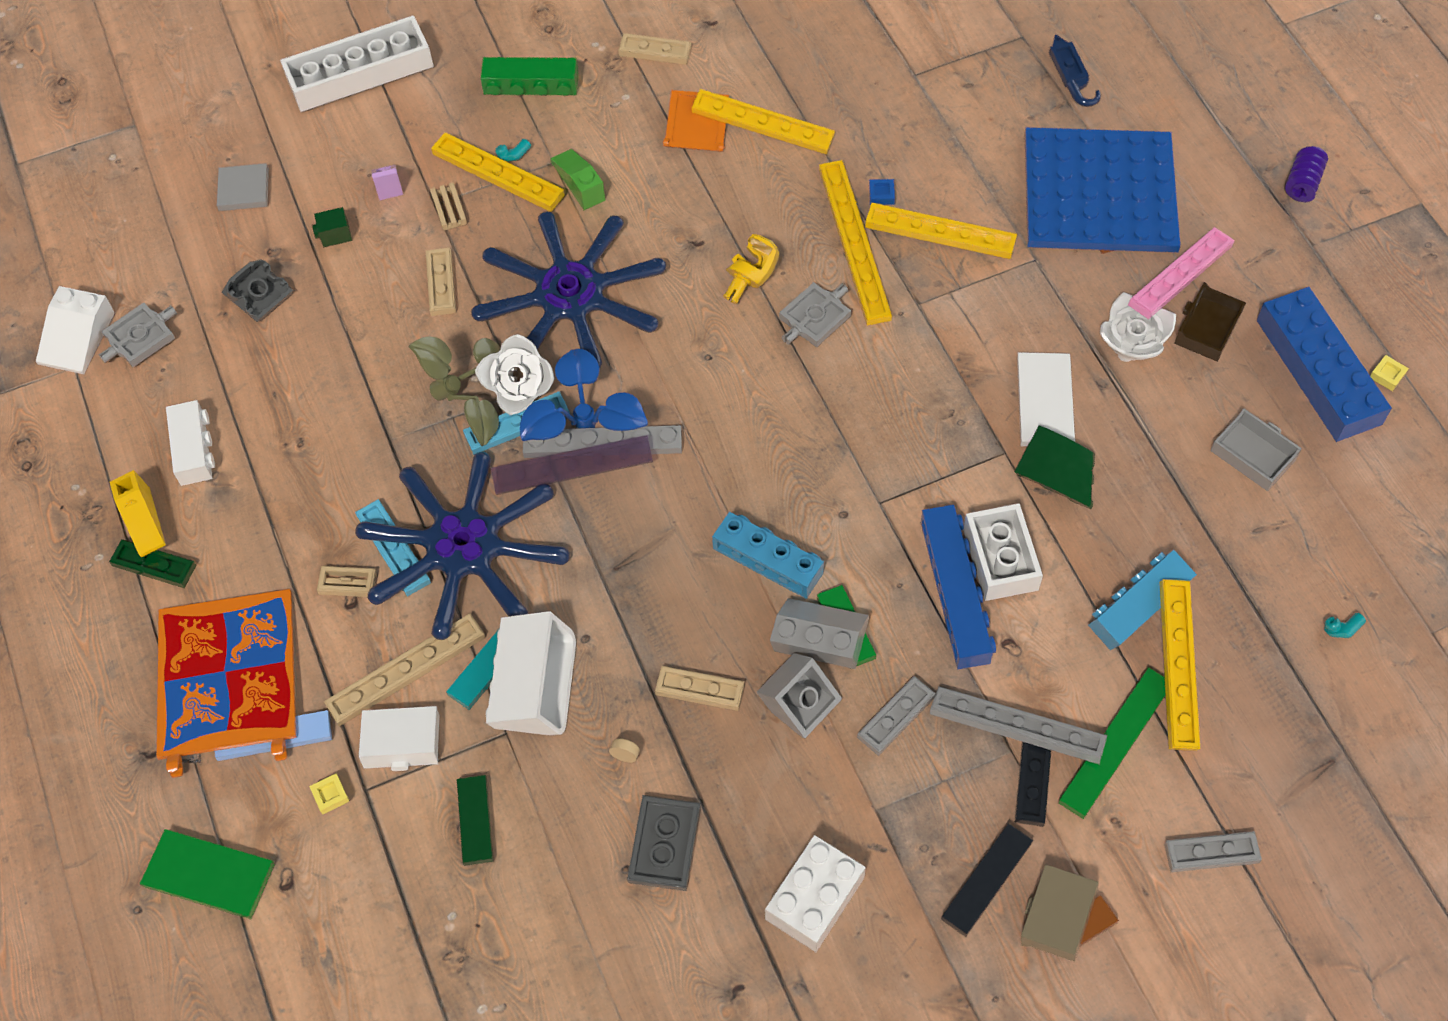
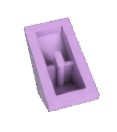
[372,164,403,200]

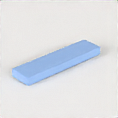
[215,710,332,761]

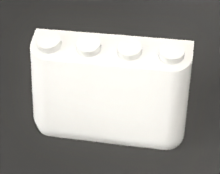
[486,611,576,736]

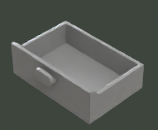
[1211,409,1302,491]

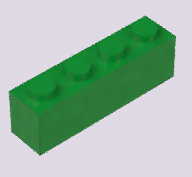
[480,57,579,96]

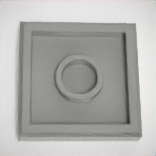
[217,163,269,211]

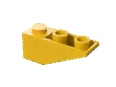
[110,470,166,557]

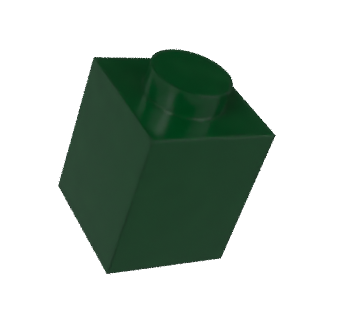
[312,207,352,248]

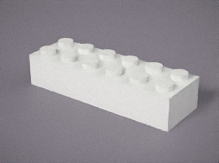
[280,15,434,112]

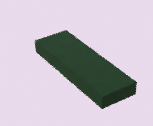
[109,539,197,589]
[457,775,494,866]

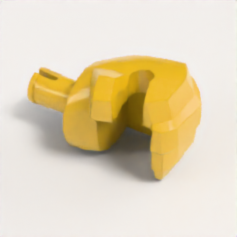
[723,234,779,304]

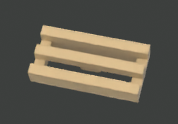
[430,183,467,231]
[317,566,377,597]

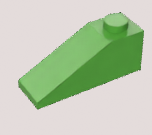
[550,149,605,210]

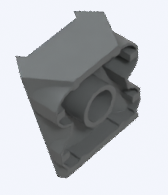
[221,260,294,322]

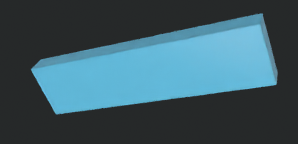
[463,391,570,455]
[355,499,431,597]

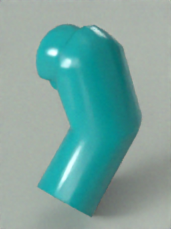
[495,139,531,162]
[1324,613,1366,638]

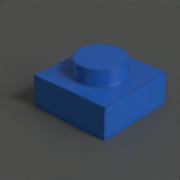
[869,179,895,205]

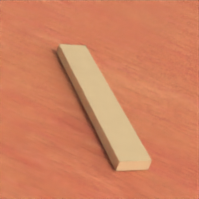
[324,613,486,727]

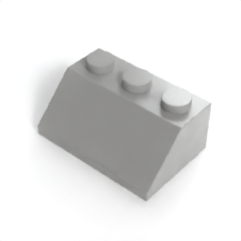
[770,598,869,669]

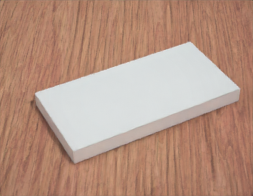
[1017,353,1075,446]

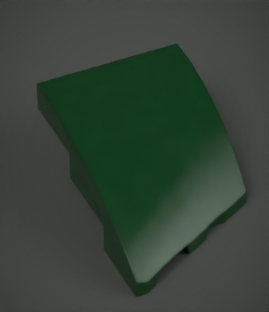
[1014,425,1095,509]

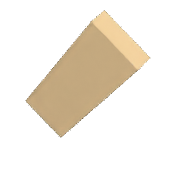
[618,33,692,65]
[426,248,456,316]
[655,666,744,711]

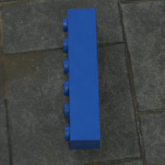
[920,505,996,670]

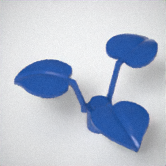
[520,349,648,441]

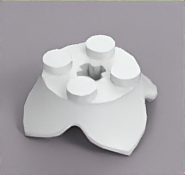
[1100,292,1176,362]
[475,334,554,415]

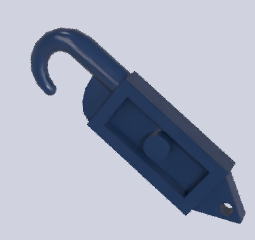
[1049,34,1101,107]

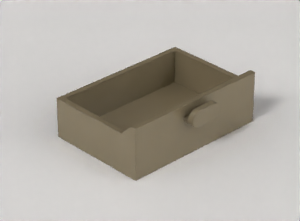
[1021,864,1099,962]

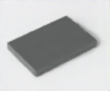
[627,795,701,891]

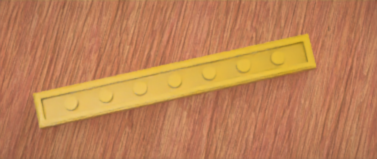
[819,160,892,326]

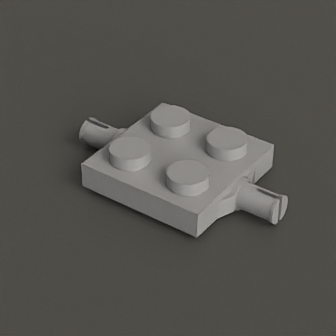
[779,282,851,347]
[98,303,177,367]

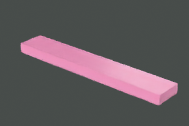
[1128,227,1235,319]

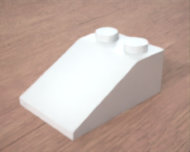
[36,286,115,374]

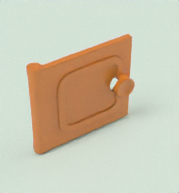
[663,90,729,152]

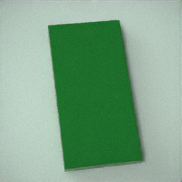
[140,829,275,919]

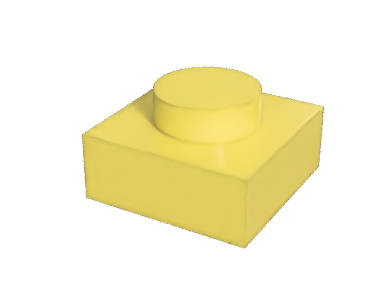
[1370,355,1409,391]
[309,773,350,815]

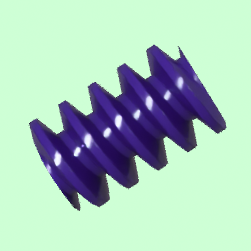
[1285,146,1328,203]

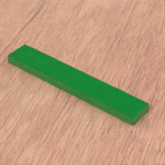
[1058,668,1166,820]

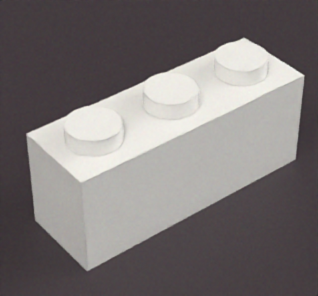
[166,400,215,486]

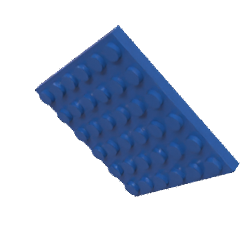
[1025,127,1180,253]

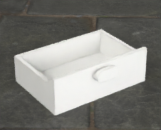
[359,706,440,771]

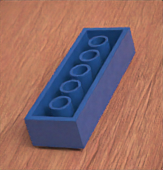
[1256,287,1392,442]

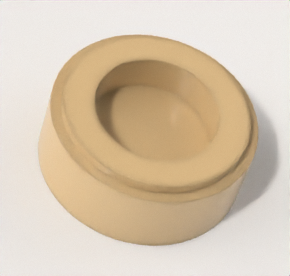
[609,738,640,763]

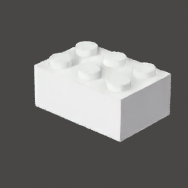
[963,503,1043,601]
[765,835,866,952]

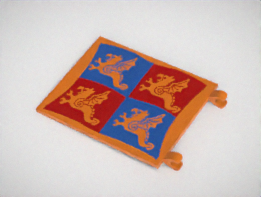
[156,589,297,778]

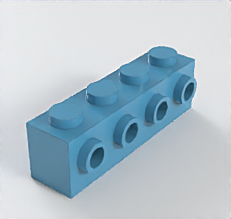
[712,511,824,599]
[1088,550,1197,650]

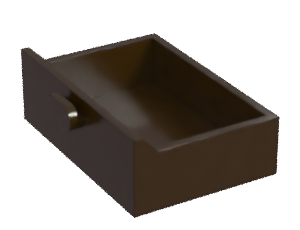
[1174,282,1246,362]

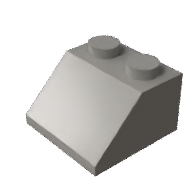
[756,653,842,738]

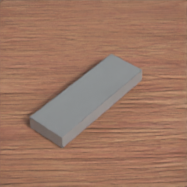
[857,676,936,756]
[1164,831,1262,873]

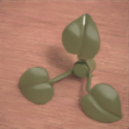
[408,337,501,447]

